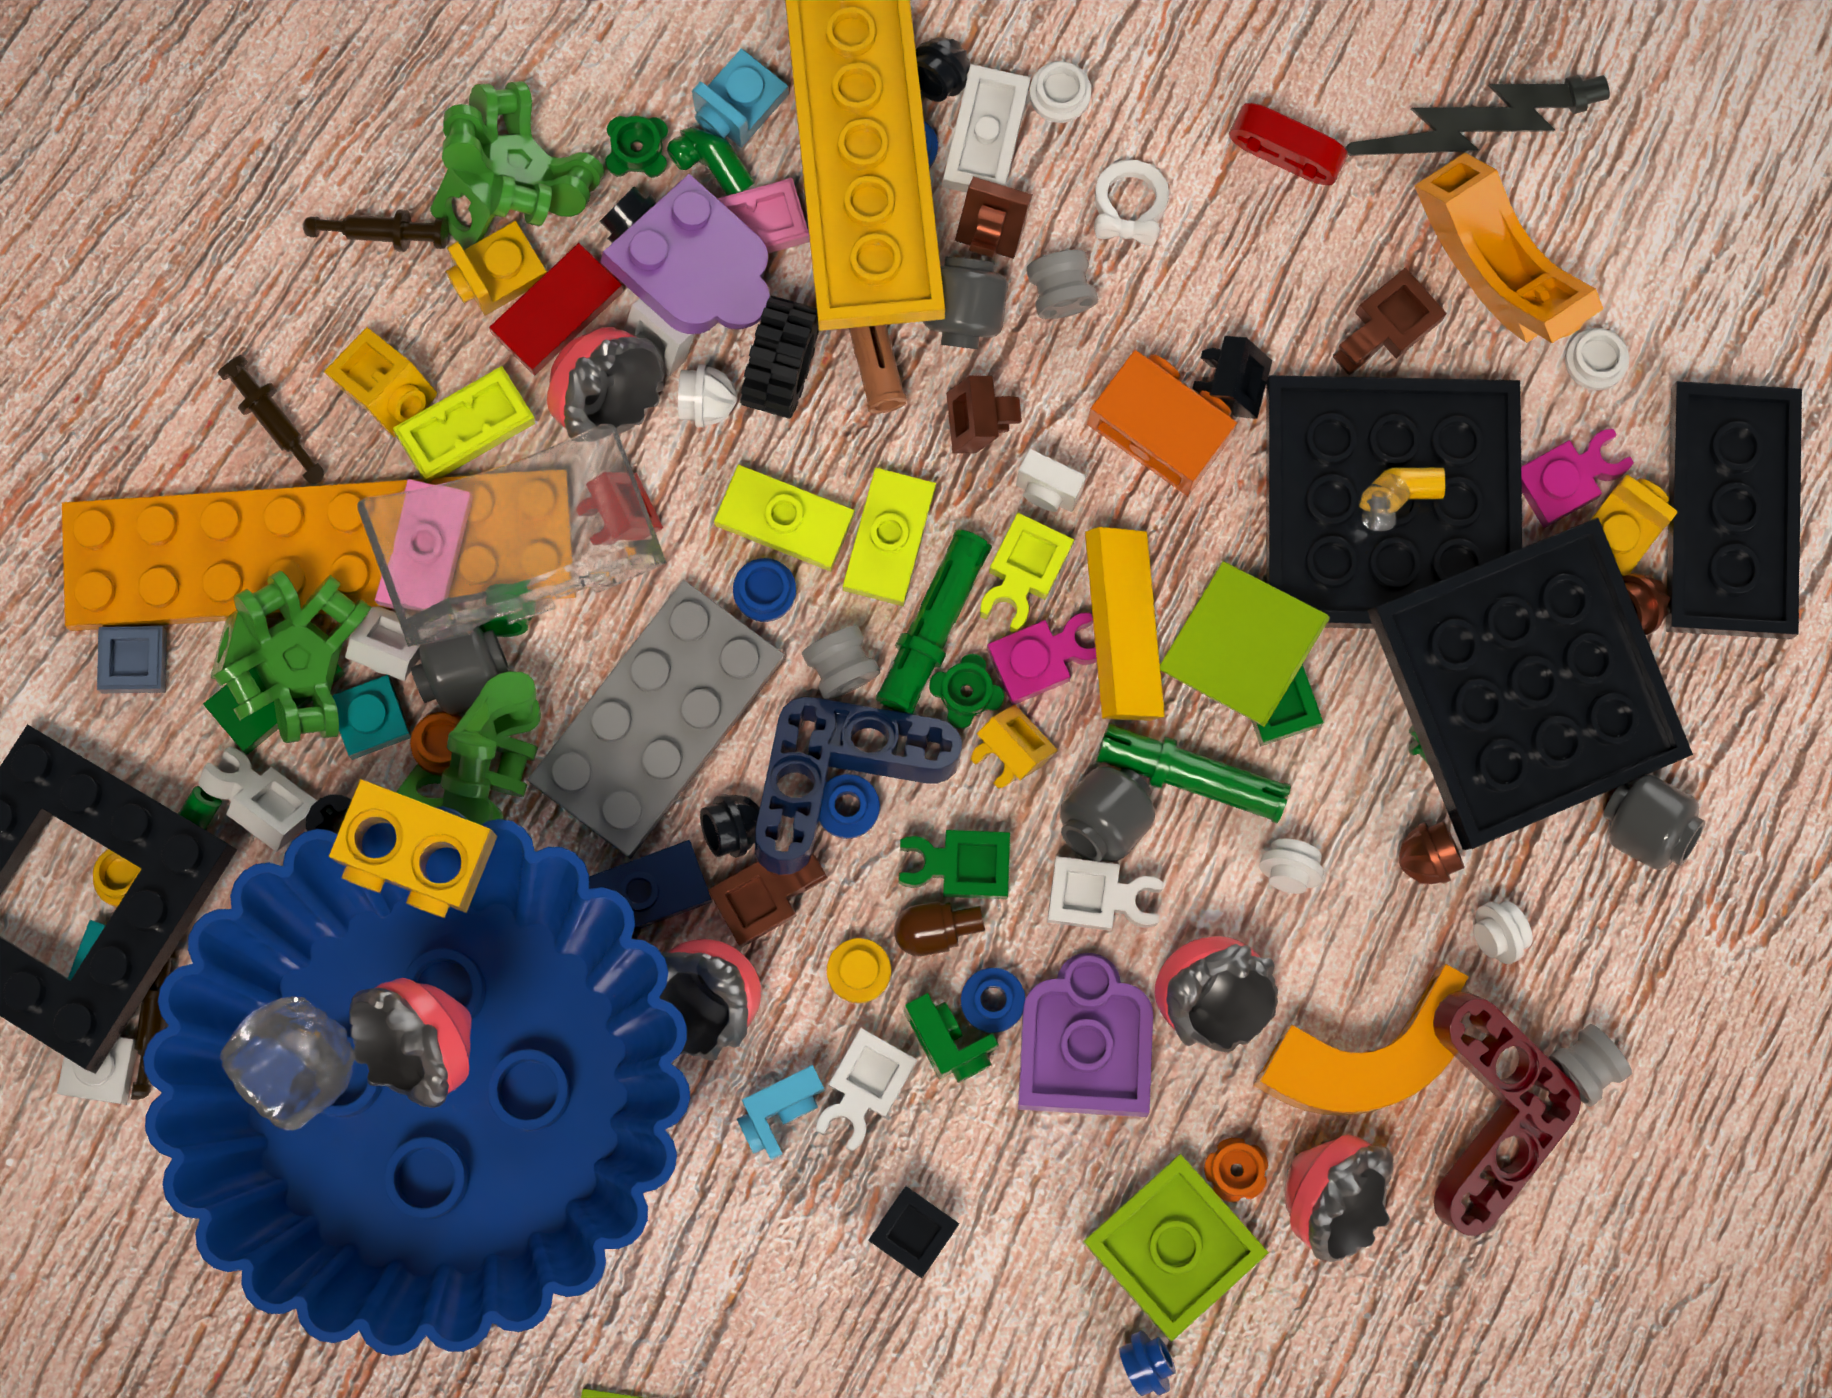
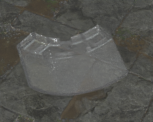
[357,424,667,647]

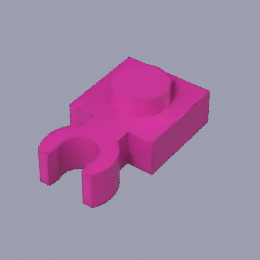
[1521,429,1634,528]
[987,613,1097,706]

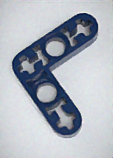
[755,697,962,875]

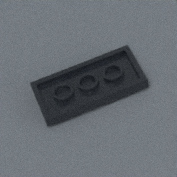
[1666,381,1802,639]

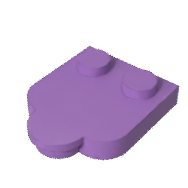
[601,174,770,334]
[1018,953,1153,1117]

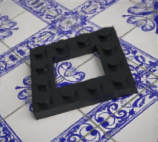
[0,724,237,1074]

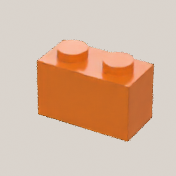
[1087,350,1238,497]

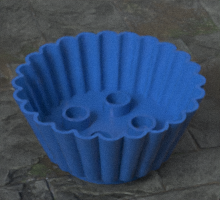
[143,806,690,1356]

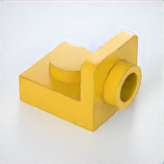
[445,220,547,316]
[323,327,437,437]
[1590,475,1678,576]

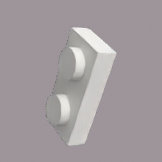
[943,64,1031,193]

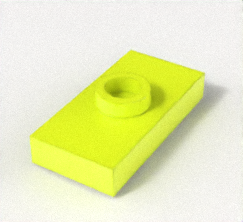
[393,366,535,483]
[714,464,855,572]
[843,467,936,607]

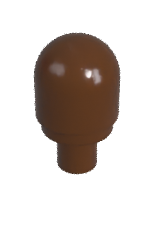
[894,901,985,956]

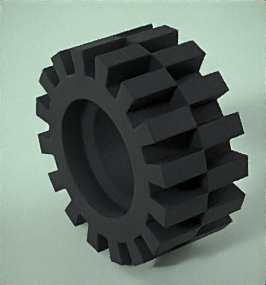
[740,295,819,419]

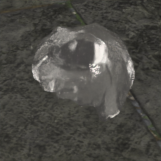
[220,996,355,1131]

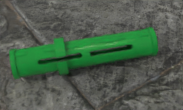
[875,529,992,714]
[1096,722,1291,823]

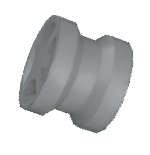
[1026,250,1098,319]
[802,626,880,700]
[1549,1024,1632,1107]

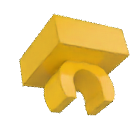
[971,705,1058,789]

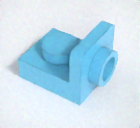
[692,48,789,148]
[737,1065,825,1160]

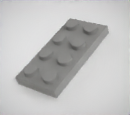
[527,580,785,859]

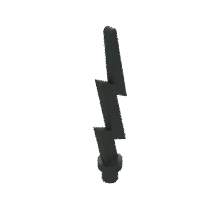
[1345,75,1610,156]

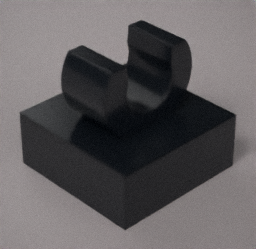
[1193,336,1272,419]
[868,1186,960,1279]

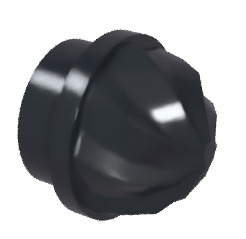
[916,37,971,102]
[599,186,656,243]
[700,794,760,858]

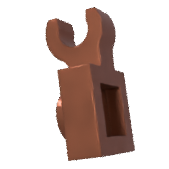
[1333,267,1447,375]
[708,852,828,948]

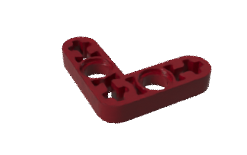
[1433,991,1581,1236]

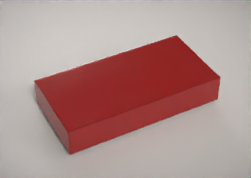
[489,243,624,376]

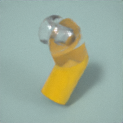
[1359,467,1445,531]

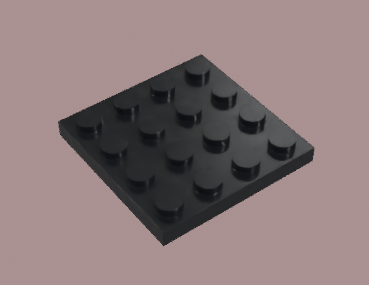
[1266,375,1522,629]
[1367,518,1693,850]

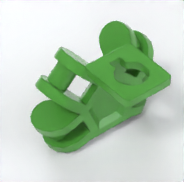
[430,81,604,249]
[211,571,371,743]
[396,671,541,825]

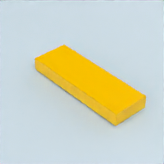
[1085,527,1165,721]

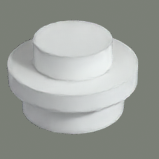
[1029,61,1091,123]
[1565,328,1629,391]
[1259,839,1324,894]
[1473,901,1533,964]

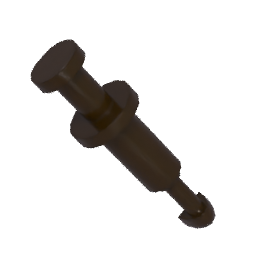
[302,209,449,252]
[218,355,324,484]
[131,949,180,1100]

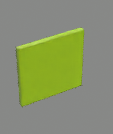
[1160,561,1330,727]

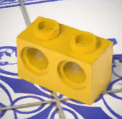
[329,779,498,918]

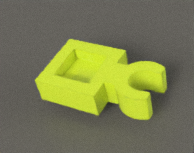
[980,512,1074,633]

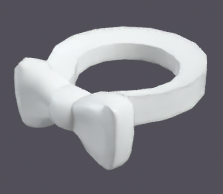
[1094,160,1169,246]

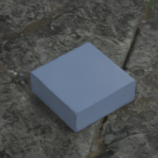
[97,626,167,694]

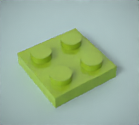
[1082,1154,1269,1342]

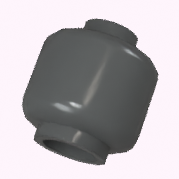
[923,256,1008,349]
[411,621,510,715]
[1060,767,1155,862]
[1603,775,1706,870]

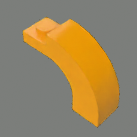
[1414,153,1604,343]
[1253,964,1469,1116]

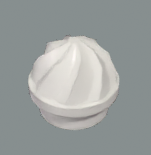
[678,364,737,427]

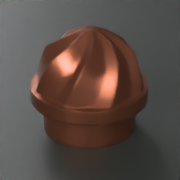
[1622,573,1671,635]
[1399,821,1465,884]

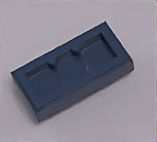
[589,840,712,931]

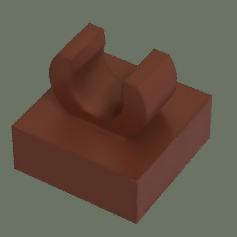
[955,176,1033,259]
[946,375,1022,453]

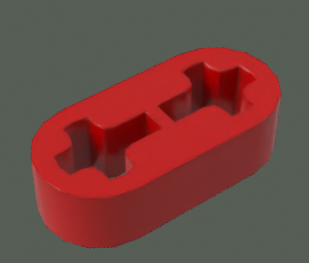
[1229,103,1348,186]

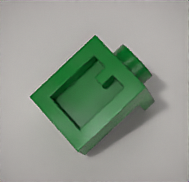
[903,993,999,1083]

